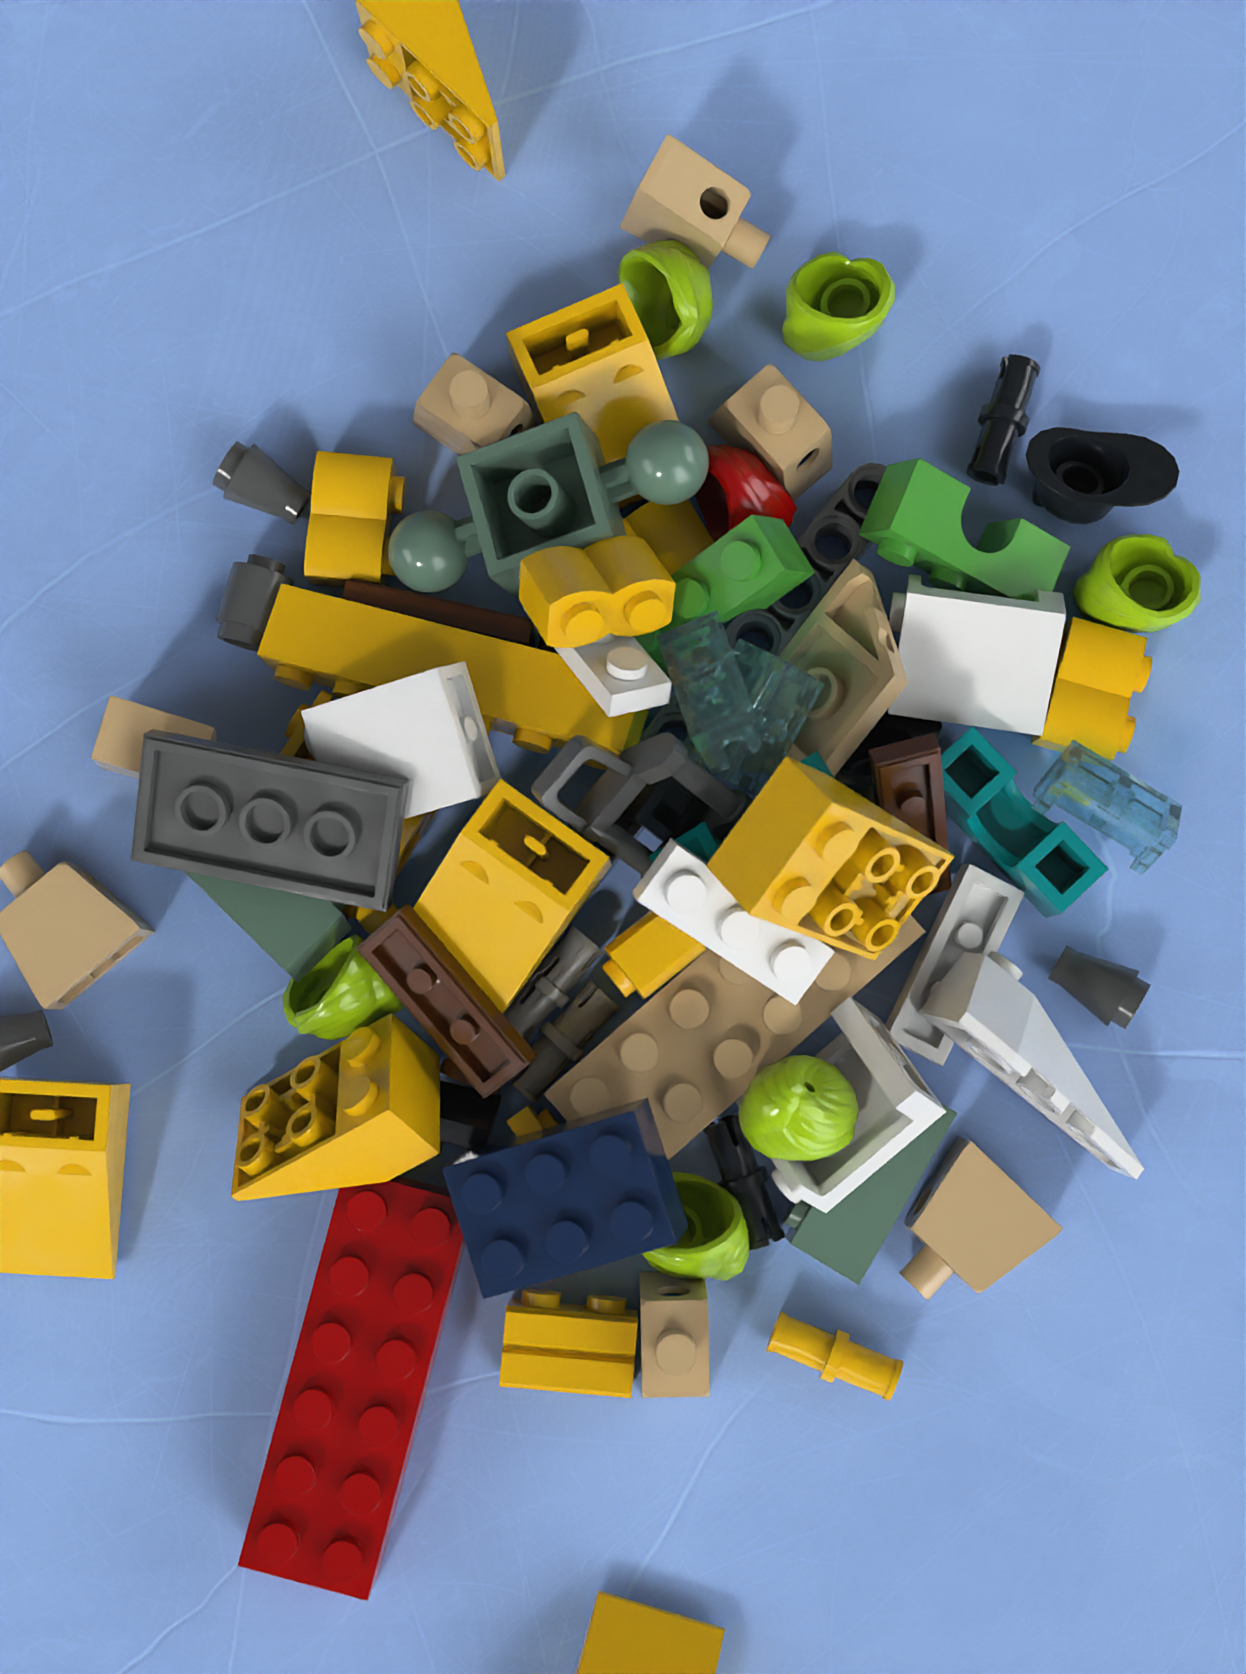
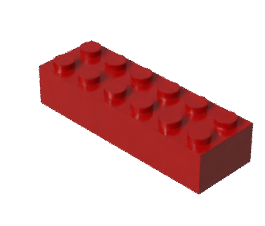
[237,1176,465,1601]

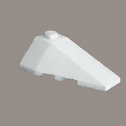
[918,951,1144,1179]

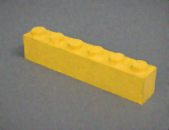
[257,583,649,770]

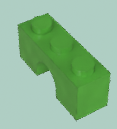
[858,458,1071,602]
[633,515,815,678]

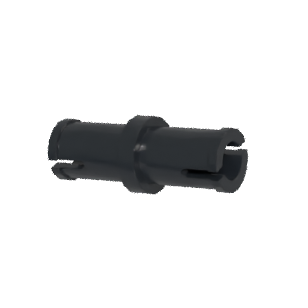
[966,354,1041,486]
[703,1113,785,1250]

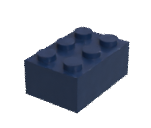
[442,1097,689,1299]

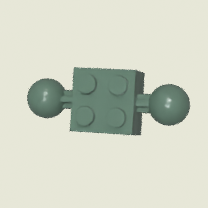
[388,412,709,596]

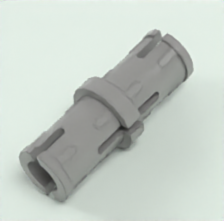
[503,926,603,1041]
[508,980,620,1104]

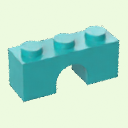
[941,726,1109,918]

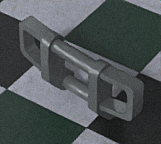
[531,732,753,879]

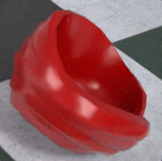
[695,444,797,542]

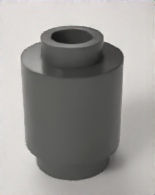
[216,554,294,652]

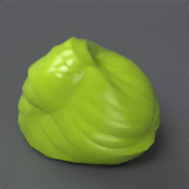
[618,239,713,361]
[782,251,896,361]
[1072,533,1201,633]
[282,934,403,1040]
[738,1055,859,1161]
[641,1172,749,1281]

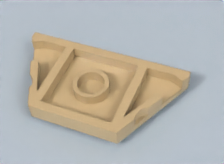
[703,559,908,776]

